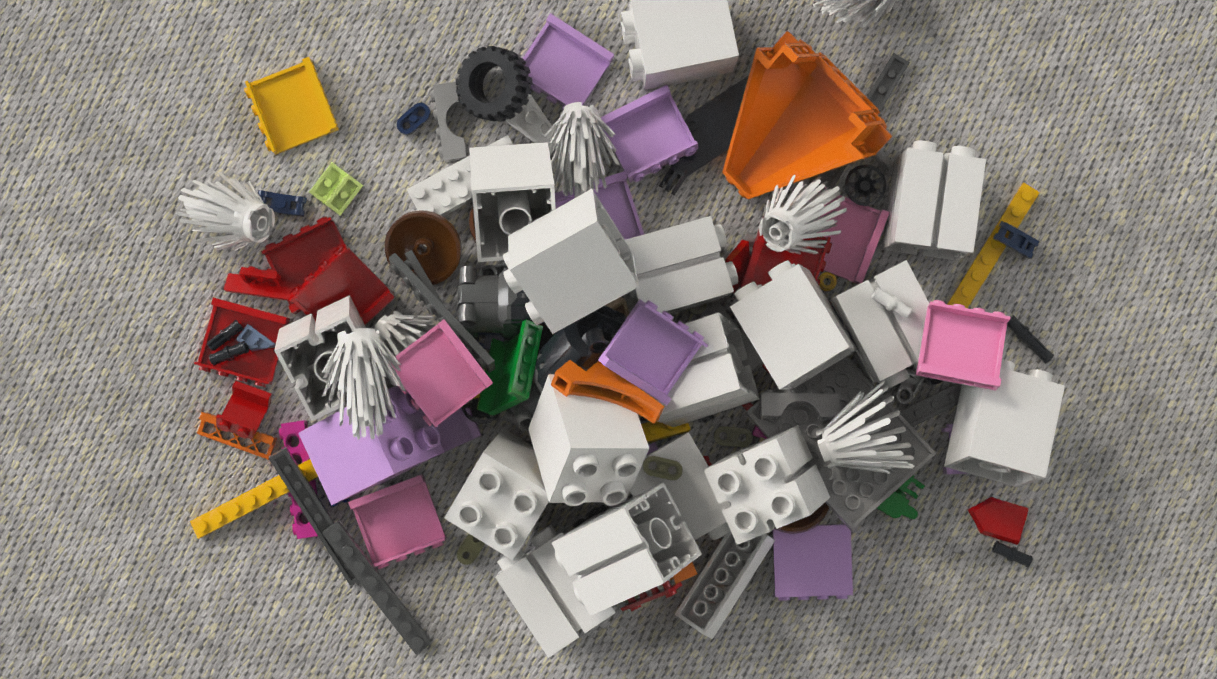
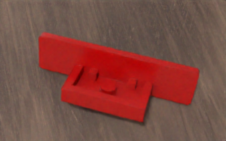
[224,266,301,301]

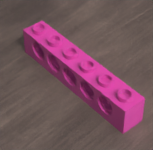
[279,420,318,539]

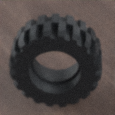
[456,46,532,122]

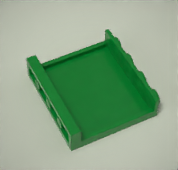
[477,319,543,416]

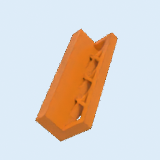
[197,412,277,460]

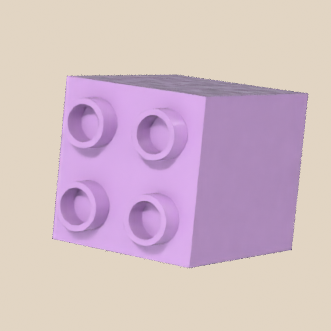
[298,386,444,505]

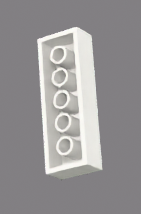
[406,135,513,217]
[675,531,775,639]

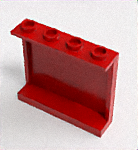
[261,217,345,314]
[740,217,832,289]
[289,244,395,325]
[194,297,290,387]

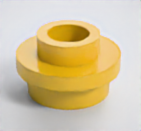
[818,272,837,291]

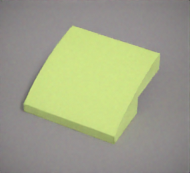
[309,162,363,216]

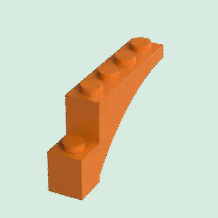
[551,360,665,424]

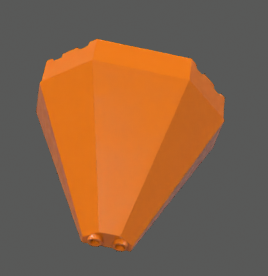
[722,31,892,199]

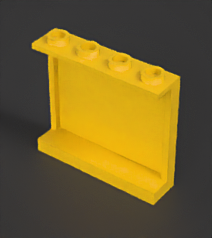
[244,57,339,155]

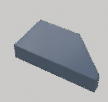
[236,324,276,351]

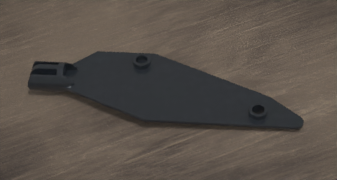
[659,76,749,196]

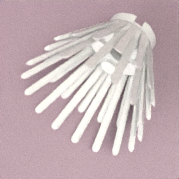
[816,381,915,474]

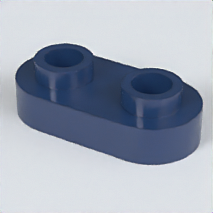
[396,103,431,135]

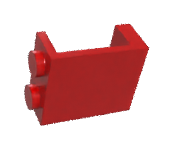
[216,380,272,440]

